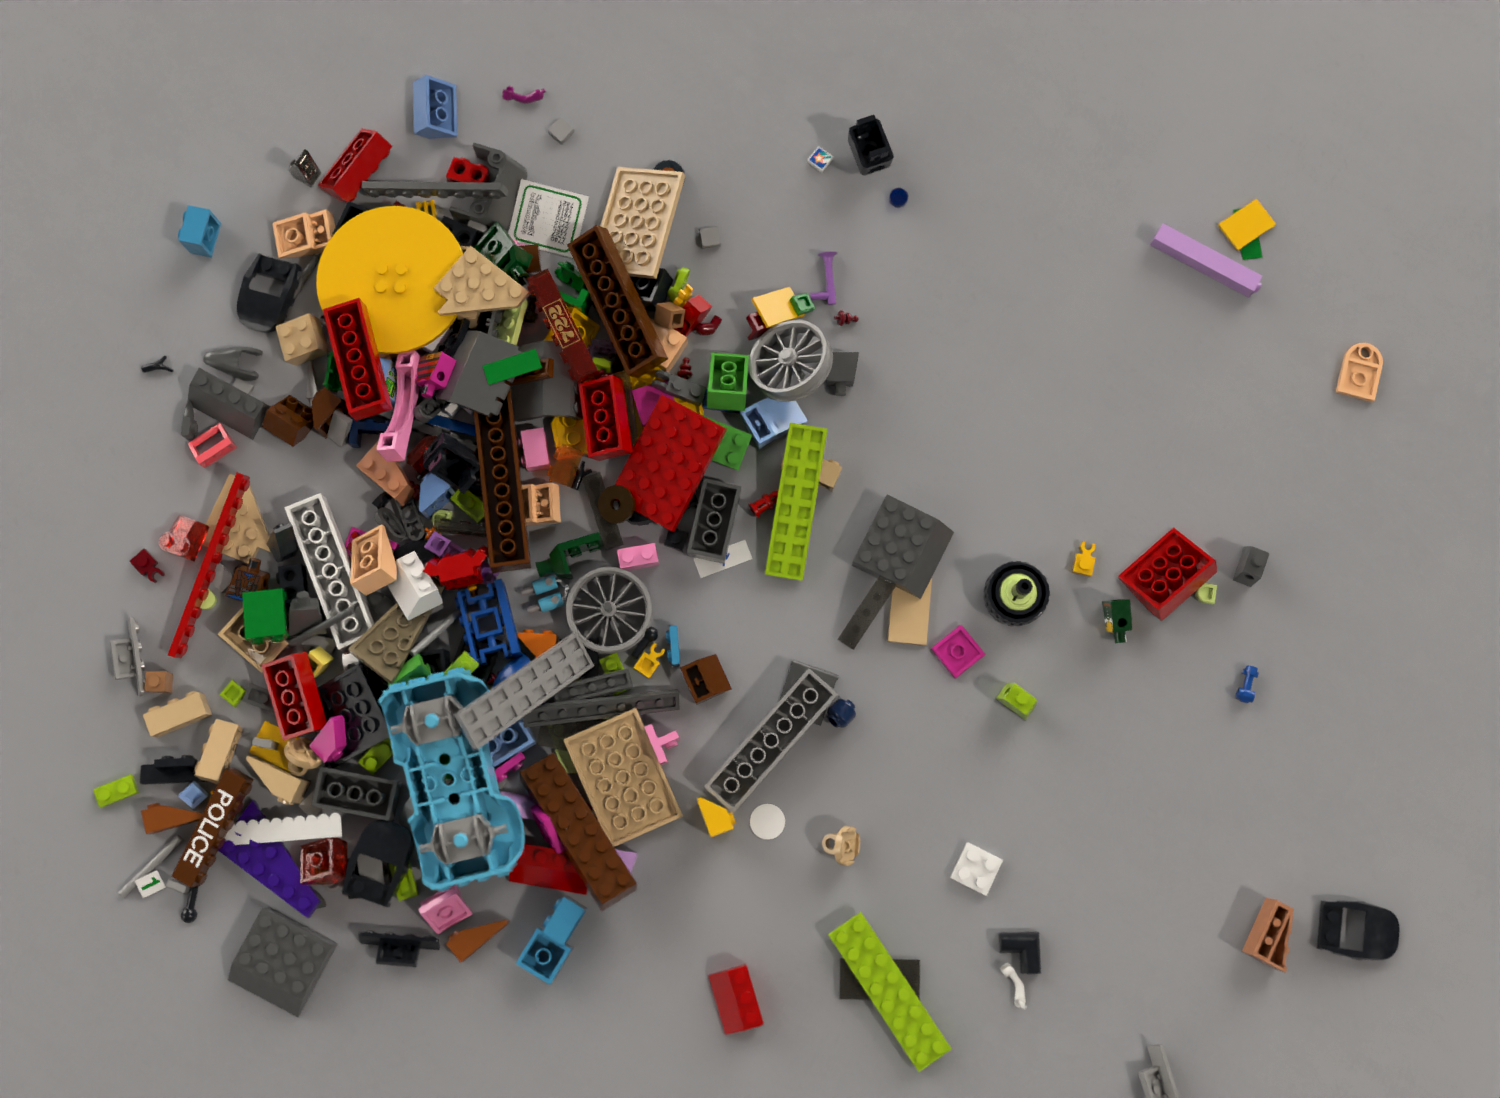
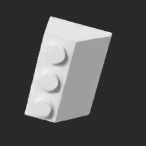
[387,551,443,620]

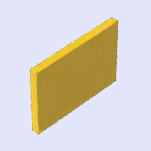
[1218,199,1276,251]
[751,287,805,328]
[249,721,300,773]

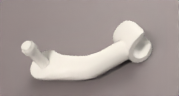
[1000,963,1026,1009]

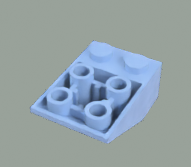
[740,398,808,449]

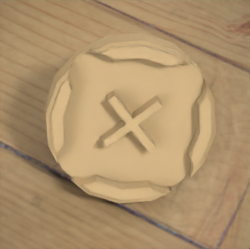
[284,737,323,776]
[822,826,860,866]

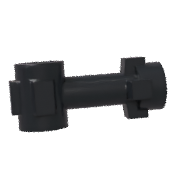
[524,286,542,323]

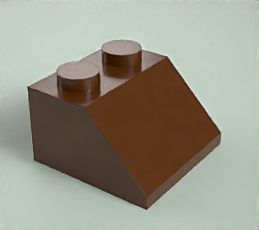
[312,387,348,439]

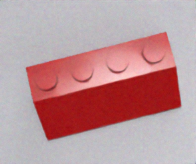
[318,128,393,203]
[509,843,588,895]

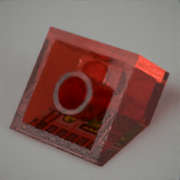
[300,837,348,885]

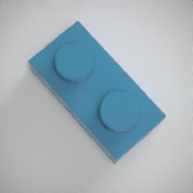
[666,625,680,667]

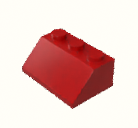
[708,964,764,1035]

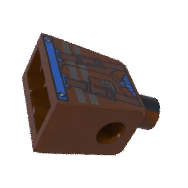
[225,558,269,602]

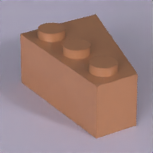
[356,441,415,506]
[1242,898,1294,973]

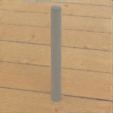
[409,605,468,657]
[118,835,184,898]

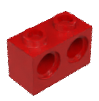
[446,157,491,183]

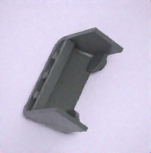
[449,143,528,231]

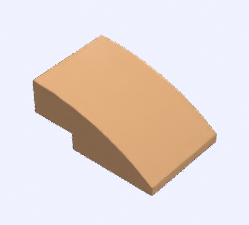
[273,209,335,259]
[522,483,561,526]

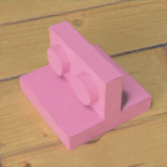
[644,724,680,765]
[419,884,472,935]

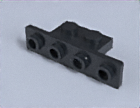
[140,755,208,785]
[358,931,440,967]

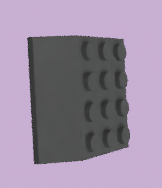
[852,494,954,599]
[228,907,338,1017]

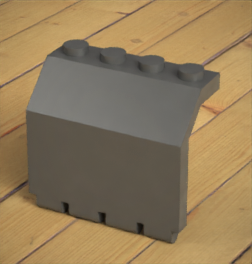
[435,330,523,418]
[511,340,584,422]

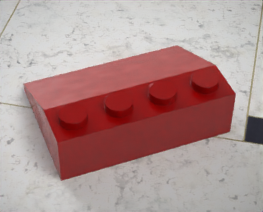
[1118,527,1217,621]

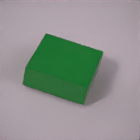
[790,292,815,316]

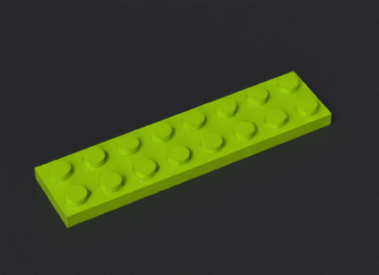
[765,423,828,581]
[828,911,952,1072]

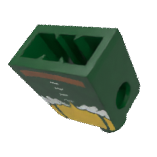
[1102,599,1132,643]

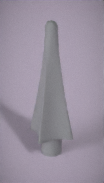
[306,360,319,407]

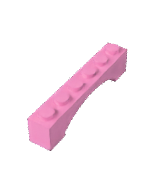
[377,350,420,462]

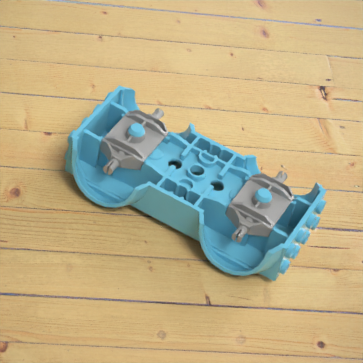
[379,667,525,892]

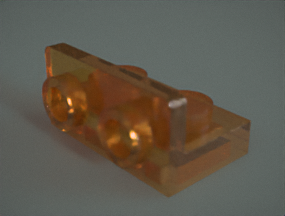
[547,443,584,487]

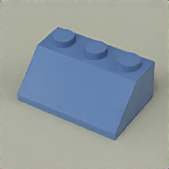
[413,75,457,139]

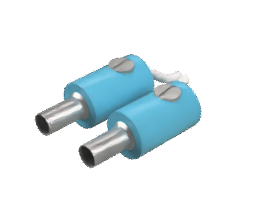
[521,574,569,614]

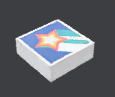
[807,146,833,173]

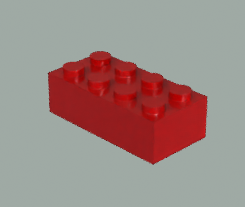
[578,375,633,461]
[261,652,327,741]

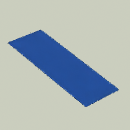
[428,415,476,436]

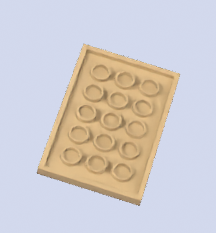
[601,167,685,279]
[563,707,683,847]

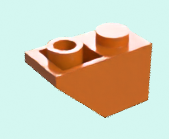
[517,629,558,658]

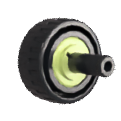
[983,561,1050,627]

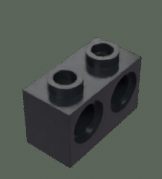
[441,216,480,247]
[276,564,309,607]

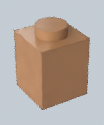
[654,302,685,329]
[145,671,173,693]

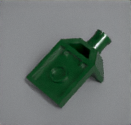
[473,221,533,286]
[535,532,604,580]

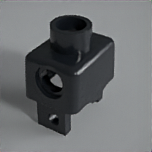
[848,114,894,176]
[423,432,480,494]

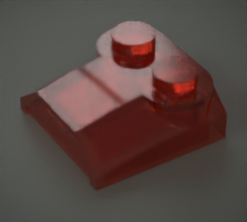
[407,435,437,474]
[159,515,210,562]

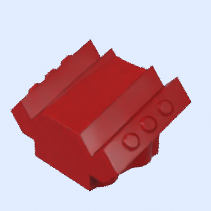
[423,545,489,590]

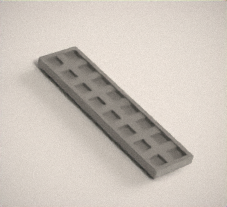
[454,632,594,750]

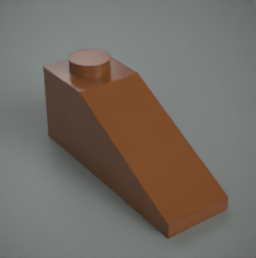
[141,803,203,834]
[446,919,510,963]

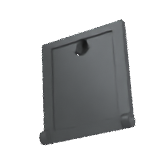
[779,660,838,726]

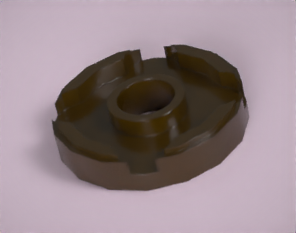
[598,485,636,524]

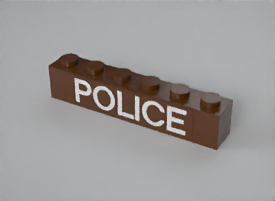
[171,768,254,888]

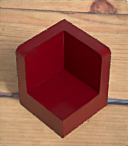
[746,312,771,341]

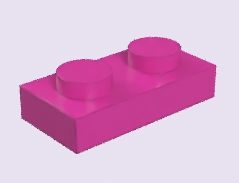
[495,752,525,784]

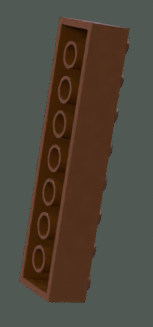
[567,225,668,378]
[520,753,637,911]

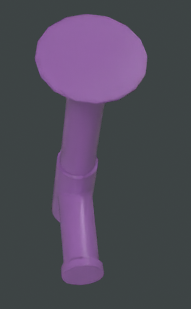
[810,251,837,305]

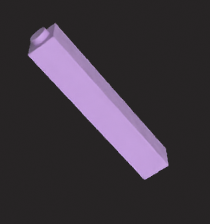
[1150,224,1262,297]

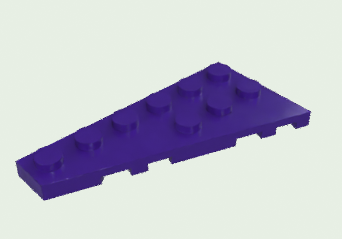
[218,800,321,918]

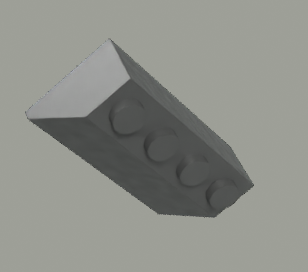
[187,368,271,440]

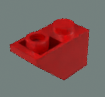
[674,294,712,337]

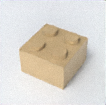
[275,313,329,366]

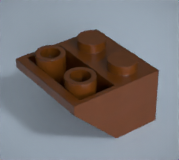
[262,395,314,447]
[680,654,732,705]

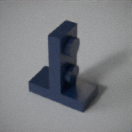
[349,417,390,448]

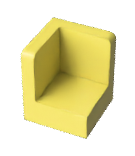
[308,646,334,678]

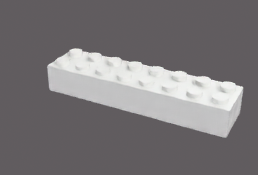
[284,493,375,652]

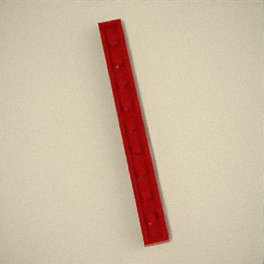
[167,472,250,658]

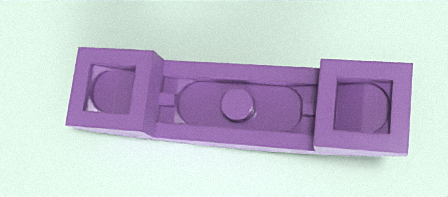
[424,531,500,586]

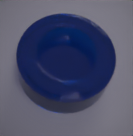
[889,188,908,208]

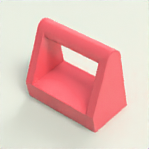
[188,422,237,468]

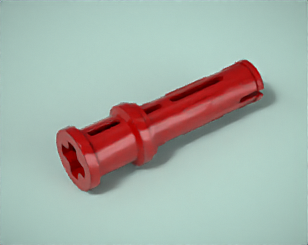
[748,488,779,518]

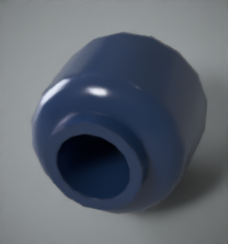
[827,699,856,728]

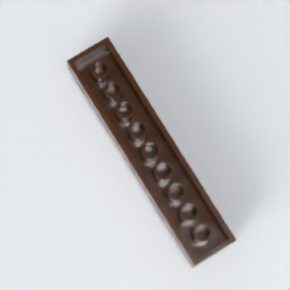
[474,382,531,573]

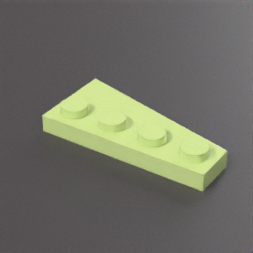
[496,300,528,345]

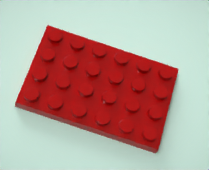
[615,394,727,532]

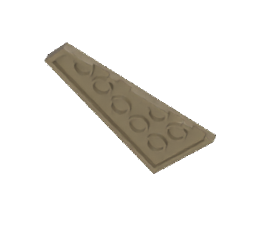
[348,576,445,684]

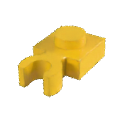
[673,284,693,308]
[1072,541,1096,577]
[633,643,665,679]

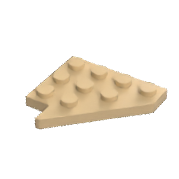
[434,246,530,316]
[197,473,271,564]

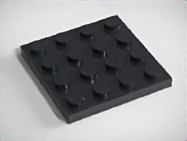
[315,663,390,768]

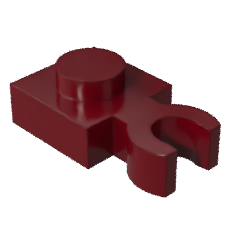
[129,548,165,583]

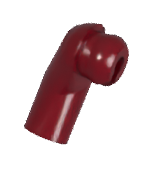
[695,315,722,336]

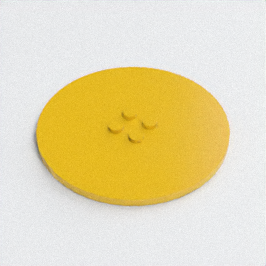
[316,206,464,354]

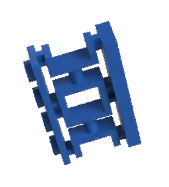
[455,578,523,668]

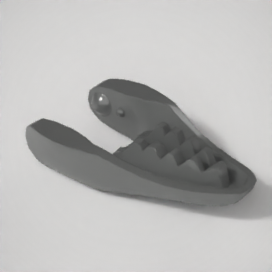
[203,347,263,381]

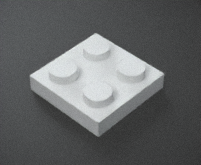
[950,842,1003,896]

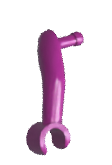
[502,86,546,104]

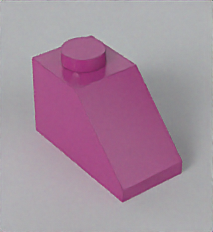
[309,715,347,763]

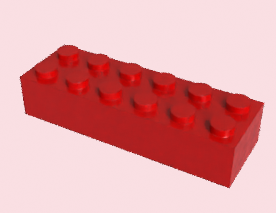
[323,298,393,421]

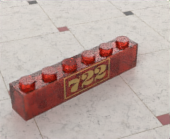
[526,269,599,384]

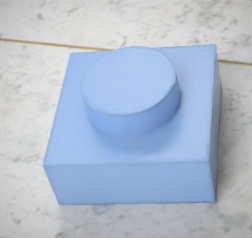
[178,781,208,809]

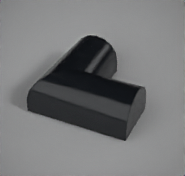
[999,932,1041,974]

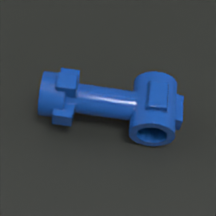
[1236,665,1259,703]

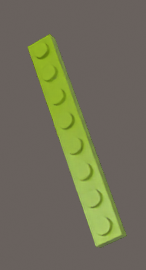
[358,651,479,775]

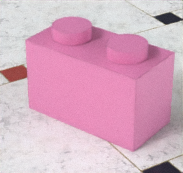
[518,427,551,472]
[617,543,659,571]

